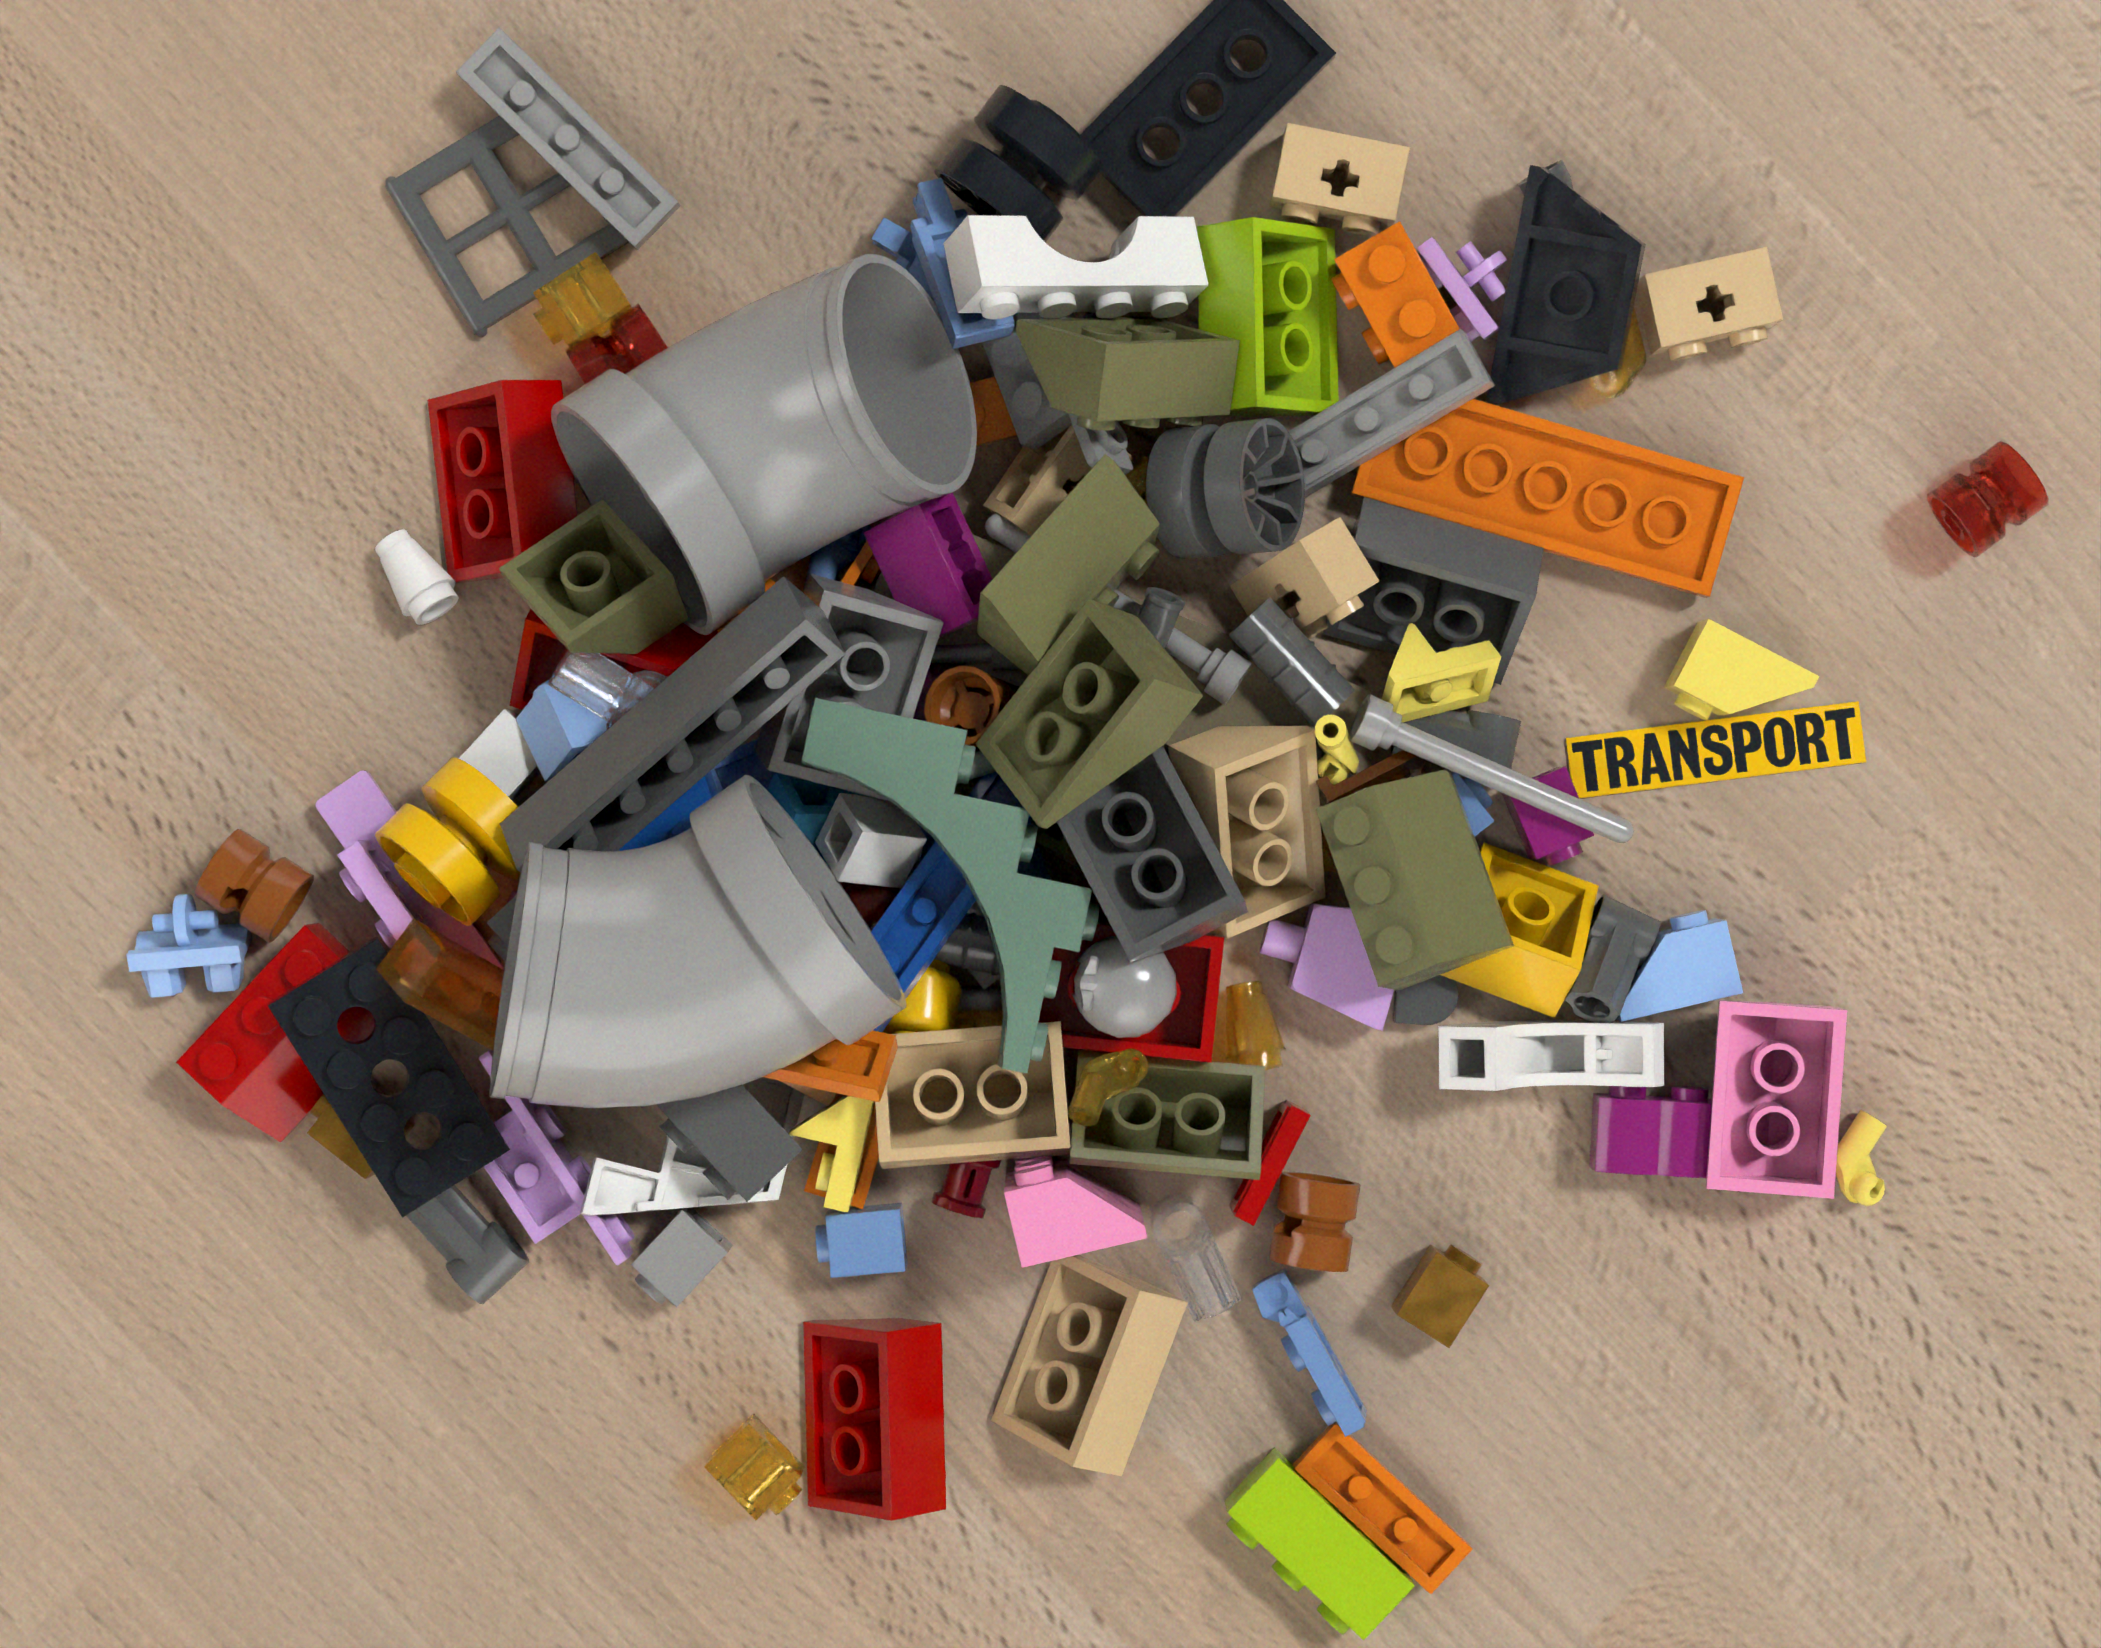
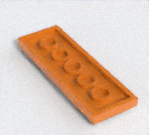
[1350,399,1744,598]

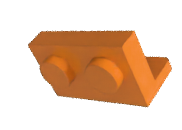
[1331,221,1460,368]

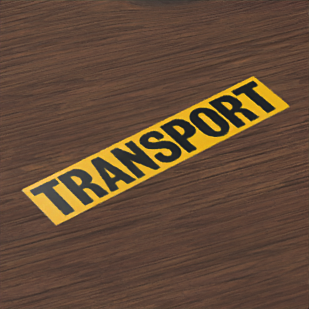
[1566,701,1866,798]

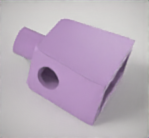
[1259,903,1394,1031]

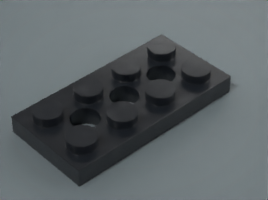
[1080,0,1336,217]
[267,937,510,1218]

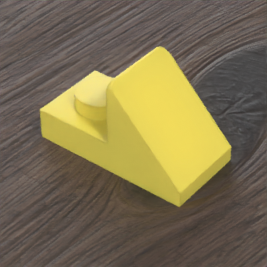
[1382,623,1502,722]
[788,1095,874,1213]

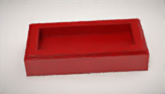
[1229,1100,1311,1226]

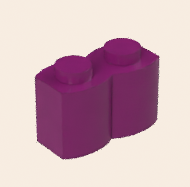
[1589,1086,1712,1178]

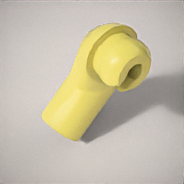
[1315,714,1359,785]
[1836,1110,1887,1206]

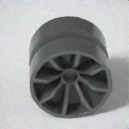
[1146,418,1305,559]

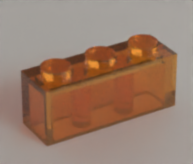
[376,918,504,1051]

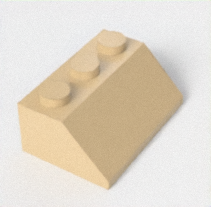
[1169,726,1325,939]
[875,1021,1070,1169]
[991,1255,1188,1476]

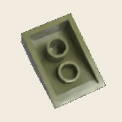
[976,599,1203,829]

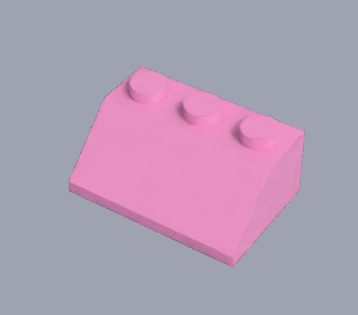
[1706,1000,1847,1199]
[1004,1156,1148,1268]

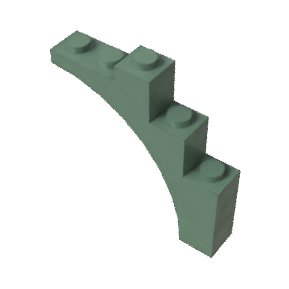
[801,698,1100,1074]

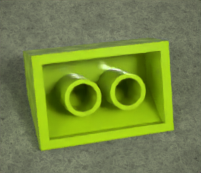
[1197,217,1339,417]

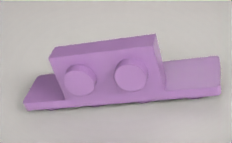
[316,771,505,1004]
[479,1048,635,1266]

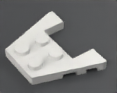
[580,1077,804,1216]

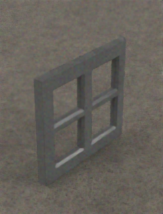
[385,116,629,337]

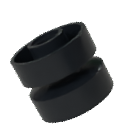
[934,85,1103,243]

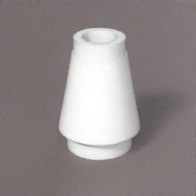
[375,529,459,625]

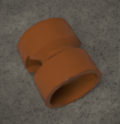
[924,666,1018,752]
[195,829,314,943]
[1269,1172,1361,1272]

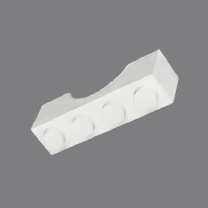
[943,215,1209,319]

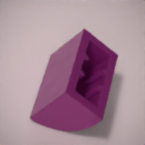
[864,493,993,638]

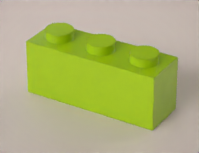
[1224,1447,1415,1641]

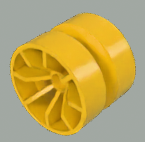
[375,757,521,926]

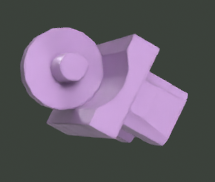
[1417,237,1507,342]

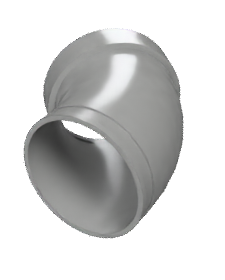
[551,254,977,635]
[490,775,906,1108]

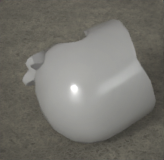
[1072,936,1177,1038]

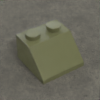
[499,499,688,654]

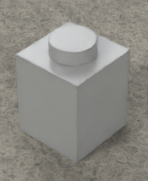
[631,1208,733,1307]

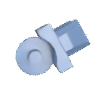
[126,894,252,998]

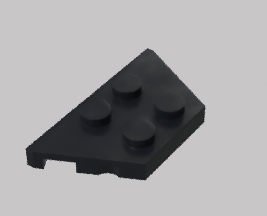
[1486,165,1646,405]

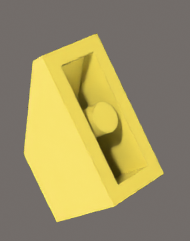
[1664,619,1820,720]

